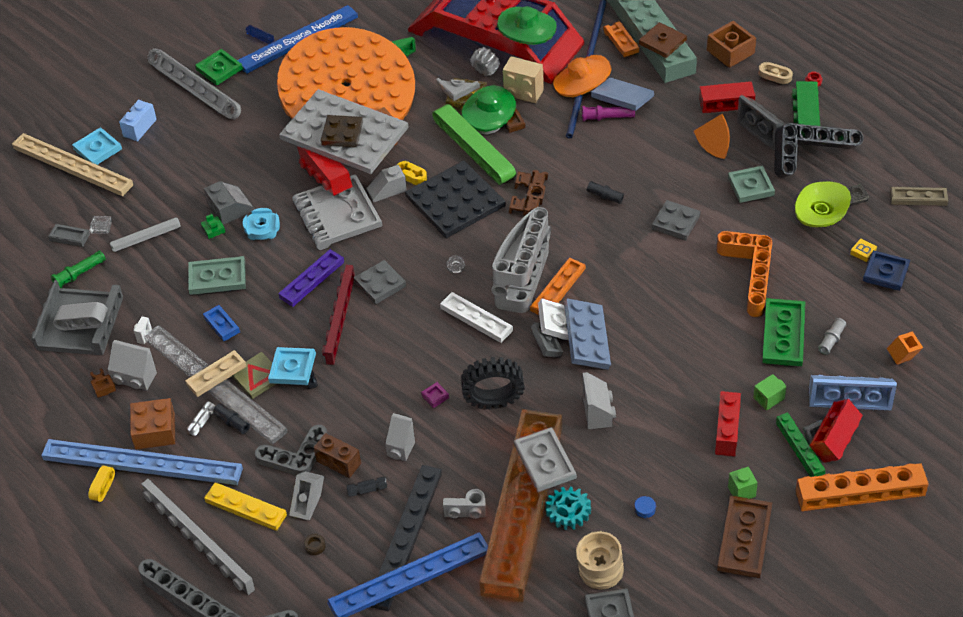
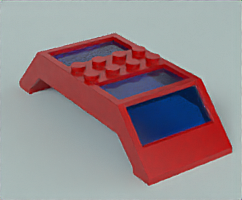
[408,0,584,84]

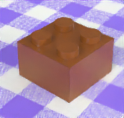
[707,21,756,68]
[130,398,175,450]

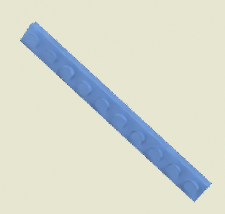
[42,439,243,485]

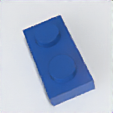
[203,305,240,341]

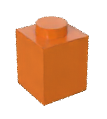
[886,331,923,365]

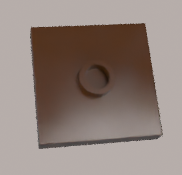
[639,22,687,58]

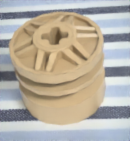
[576,531,624,590]

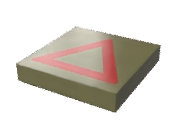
[231,352,276,399]

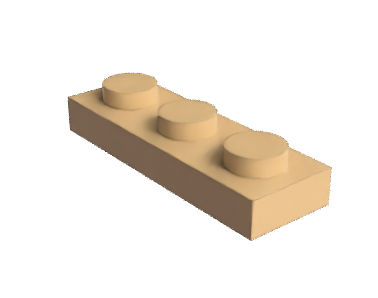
[185,350,247,397]

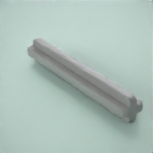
[110,217,180,252]

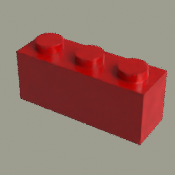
[699,82,755,113]
[715,391,741,457]
[809,399,863,463]

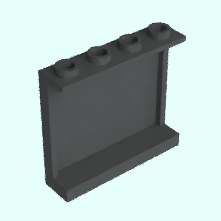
[32,280,123,356]

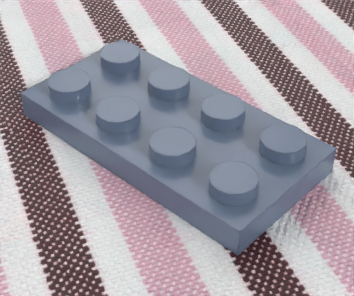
[564,299,611,370]

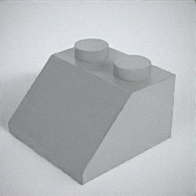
[108,340,157,391]
[583,372,616,429]

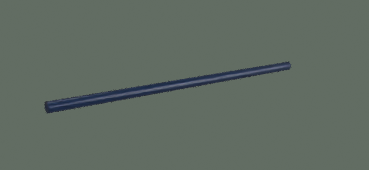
[566,0,607,138]

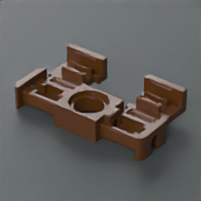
[509,170,548,216]

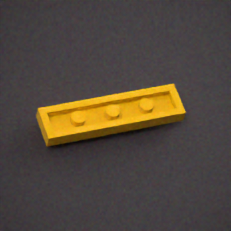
[204,482,287,531]

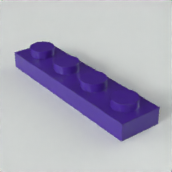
[278,249,344,307]

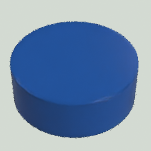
[635,496,656,518]

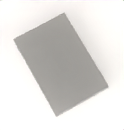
[514,427,577,492]

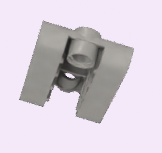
[491,207,551,313]

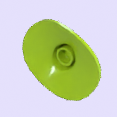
[795,182,851,228]

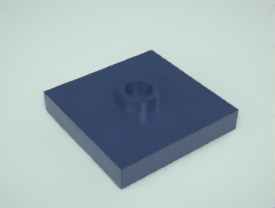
[863,250,910,291]

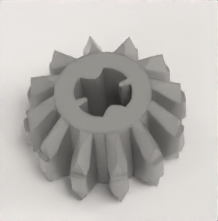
[470,47,500,76]

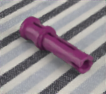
[582,105,635,121]

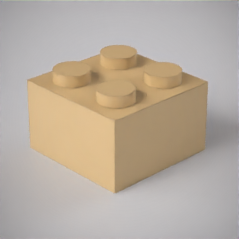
[503,57,544,103]

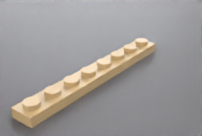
[12,133,133,196]

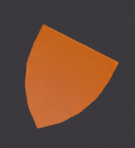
[694,114,730,159]

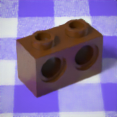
[314,433,361,478]

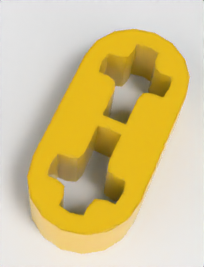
[397,161,427,185]
[88,466,115,502]

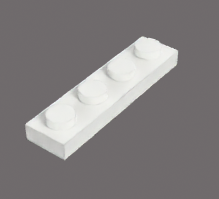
[440,292,513,343]

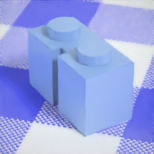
[119,100,157,142]

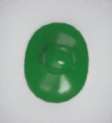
[497,6,557,45]
[462,85,516,132]

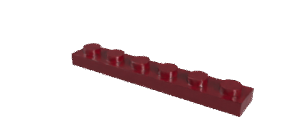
[322,265,355,365]

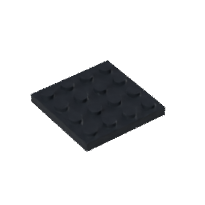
[405,161,506,238]

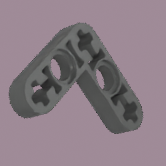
[255,425,327,475]

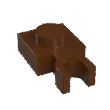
[90,368,116,398]

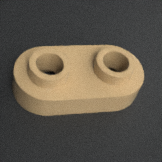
[759,62,793,84]

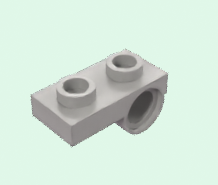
[443,489,486,519]

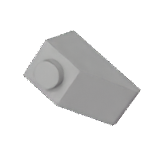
[367,165,407,202]
[386,413,415,461]
[289,471,324,520]

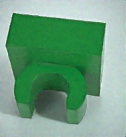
[201,214,225,239]

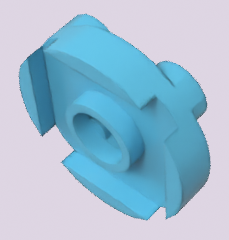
[243,208,280,240]

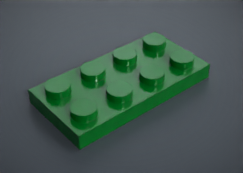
[762,298,805,366]

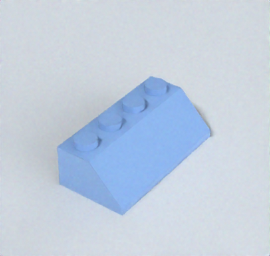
[809,375,897,410]

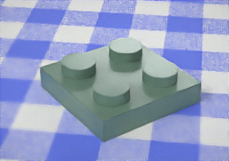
[728,166,775,203]

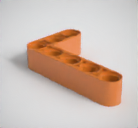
[717,231,772,317]

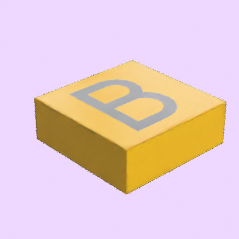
[850,238,877,262]

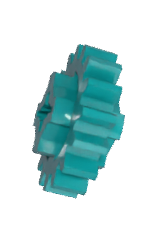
[546,486,591,530]

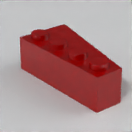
[297,146,353,195]

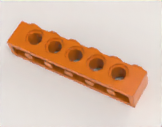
[796,463,928,512]

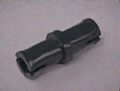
[587,181,624,204]
[213,404,250,434]

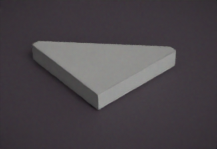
[435,78,480,101]

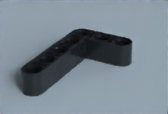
[774,123,864,178]

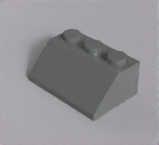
[737,95,788,150]

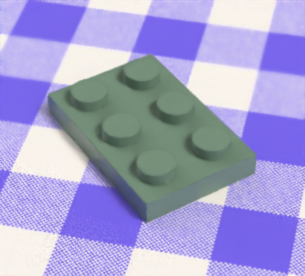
[188,256,246,295]

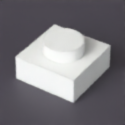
[134,317,152,344]

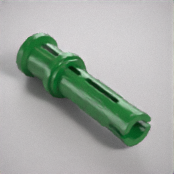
[51,250,106,288]

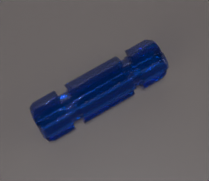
[245,25,275,44]

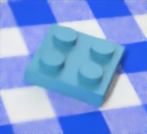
[72,127,122,165]
[268,347,316,385]

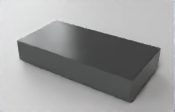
[48,224,90,247]

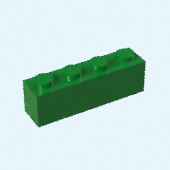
[792,81,820,138]

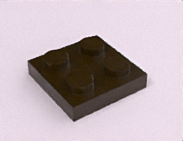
[321,115,363,148]

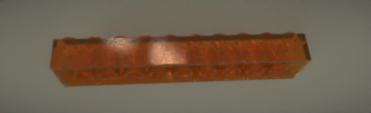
[479,409,563,602]

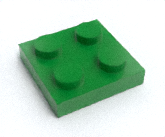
[195,49,243,86]

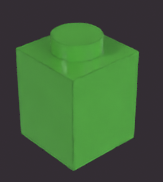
[753,374,786,411]
[728,467,758,499]

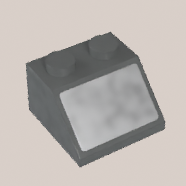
[204,181,255,225]

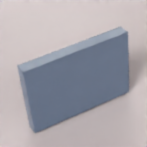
[591,78,654,111]

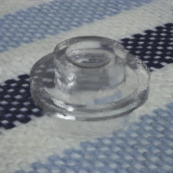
[446,255,465,273]

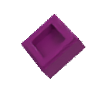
[421,382,449,408]

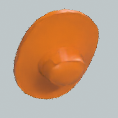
[553,55,611,97]

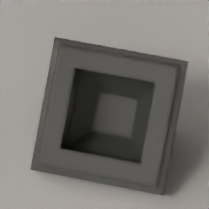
[803,420,822,445]

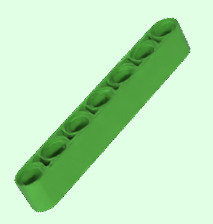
[432,104,516,185]

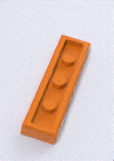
[530,258,586,315]

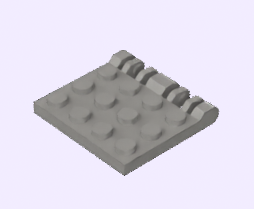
[292,174,382,250]

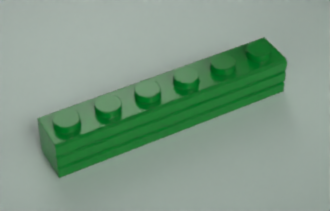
[776,412,826,477]

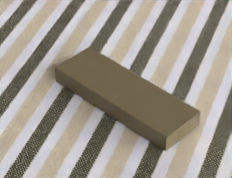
[890,187,948,206]

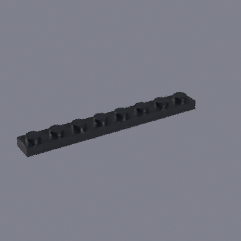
[371,465,442,612]

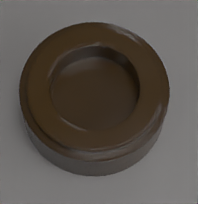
[304,534,326,556]

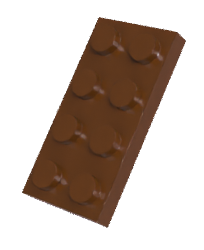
[717,495,772,578]

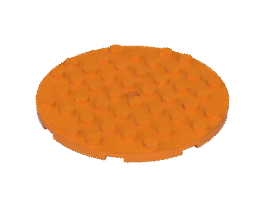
[277,27,415,120]

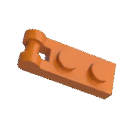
[603,21,639,57]

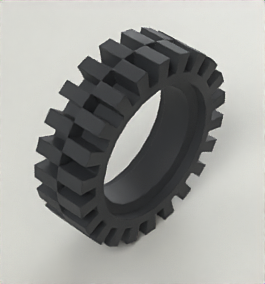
[461,357,525,409]

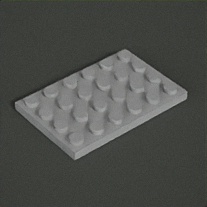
[279,89,409,174]

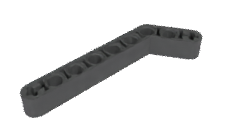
[138,559,298,617]

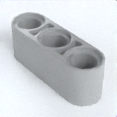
[53,302,108,331]

